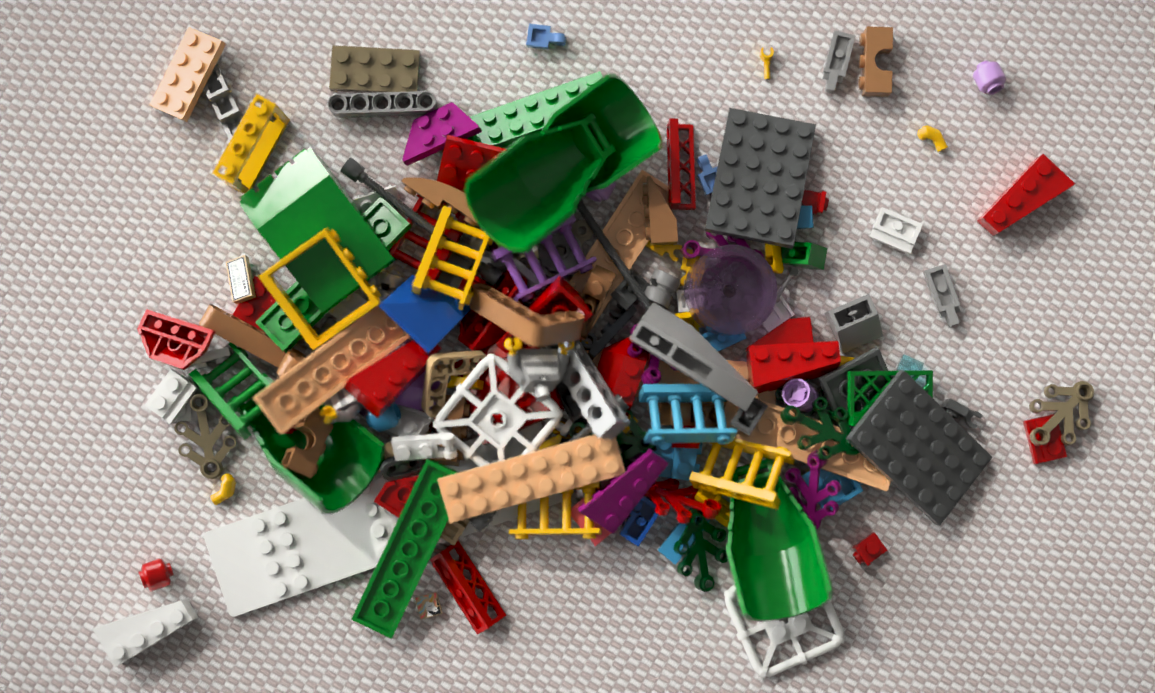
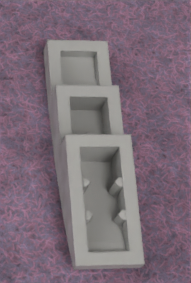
[204,64,244,141]

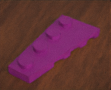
[577,449,669,534]

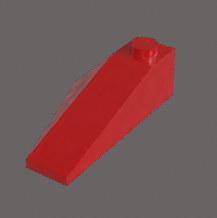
[496,276,593,354]

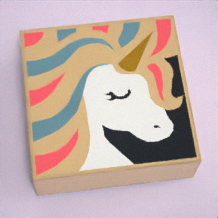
[415,592,443,620]

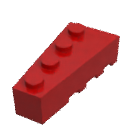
[977,154,1075,236]
[344,340,441,418]

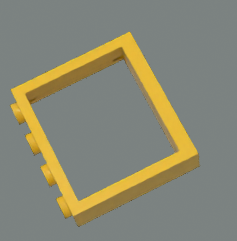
[212,94,290,194]
[258,227,381,350]

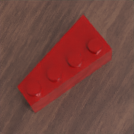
[746,341,841,395]

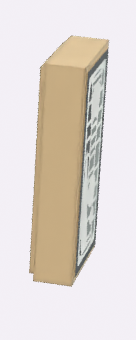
[226,255,256,304]

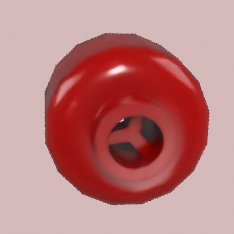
[139,558,174,591]

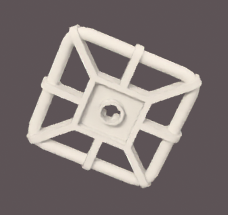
[433,353,563,467]
[724,585,845,678]

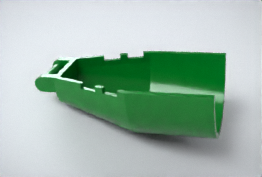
[540,73,663,193]
[464,112,616,252]
[229,373,385,514]
[726,458,833,622]

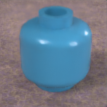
[366,402,401,432]

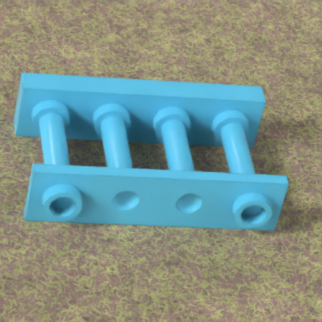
[638,384,738,445]

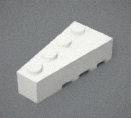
[92,599,198,667]

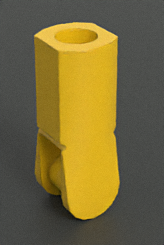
[764,244,784,276]

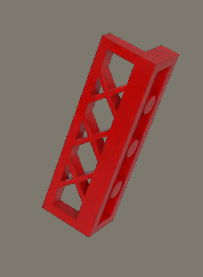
[666,118,696,210]
[429,541,506,634]

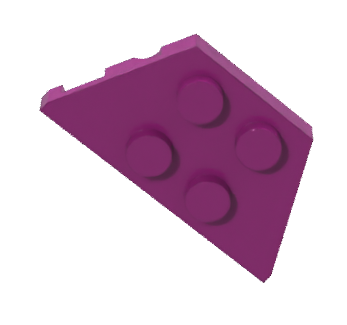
[402,102,482,166]

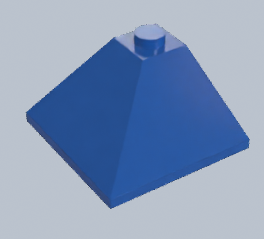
[379,275,471,353]

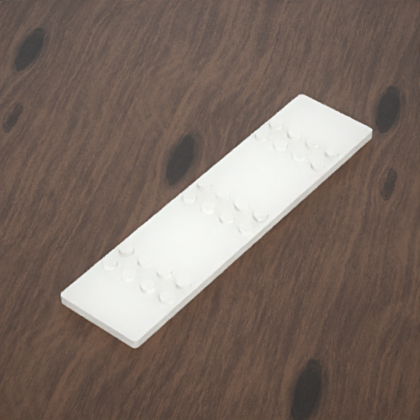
[204,422,562,617]

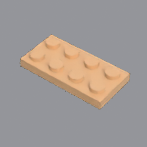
[150,27,226,122]

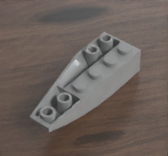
[629,302,758,411]

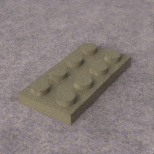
[329,45,420,93]

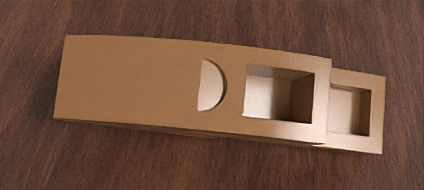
[401,177,480,227]

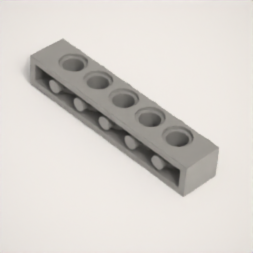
[542,340,630,440]

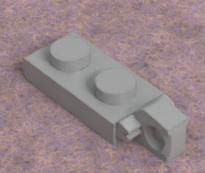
[822,30,856,94]
[923,264,960,327]

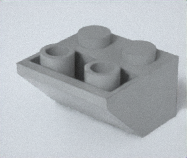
[824,294,883,354]

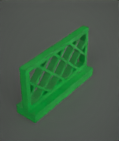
[846,370,933,426]

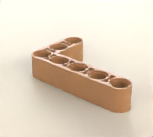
[469,283,584,347]
[199,304,307,376]

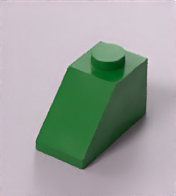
[781,242,828,270]

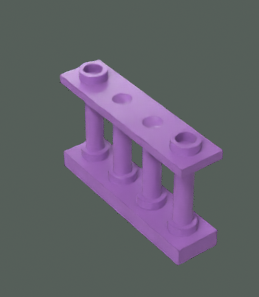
[490,215,597,303]

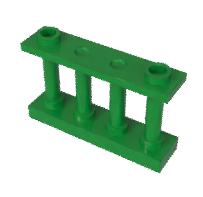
[189,342,270,440]

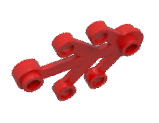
[644,478,721,524]

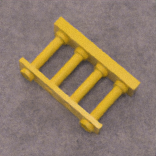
[411,205,494,311]
[689,438,795,510]
[509,481,602,540]

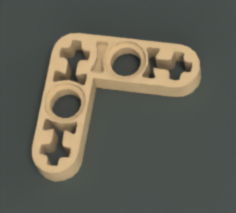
[421,350,489,417]

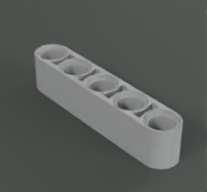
[328,91,437,118]

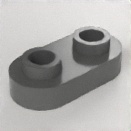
[380,456,425,481]

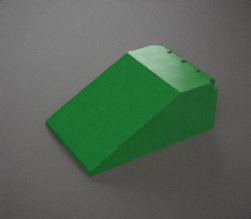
[239,148,395,314]

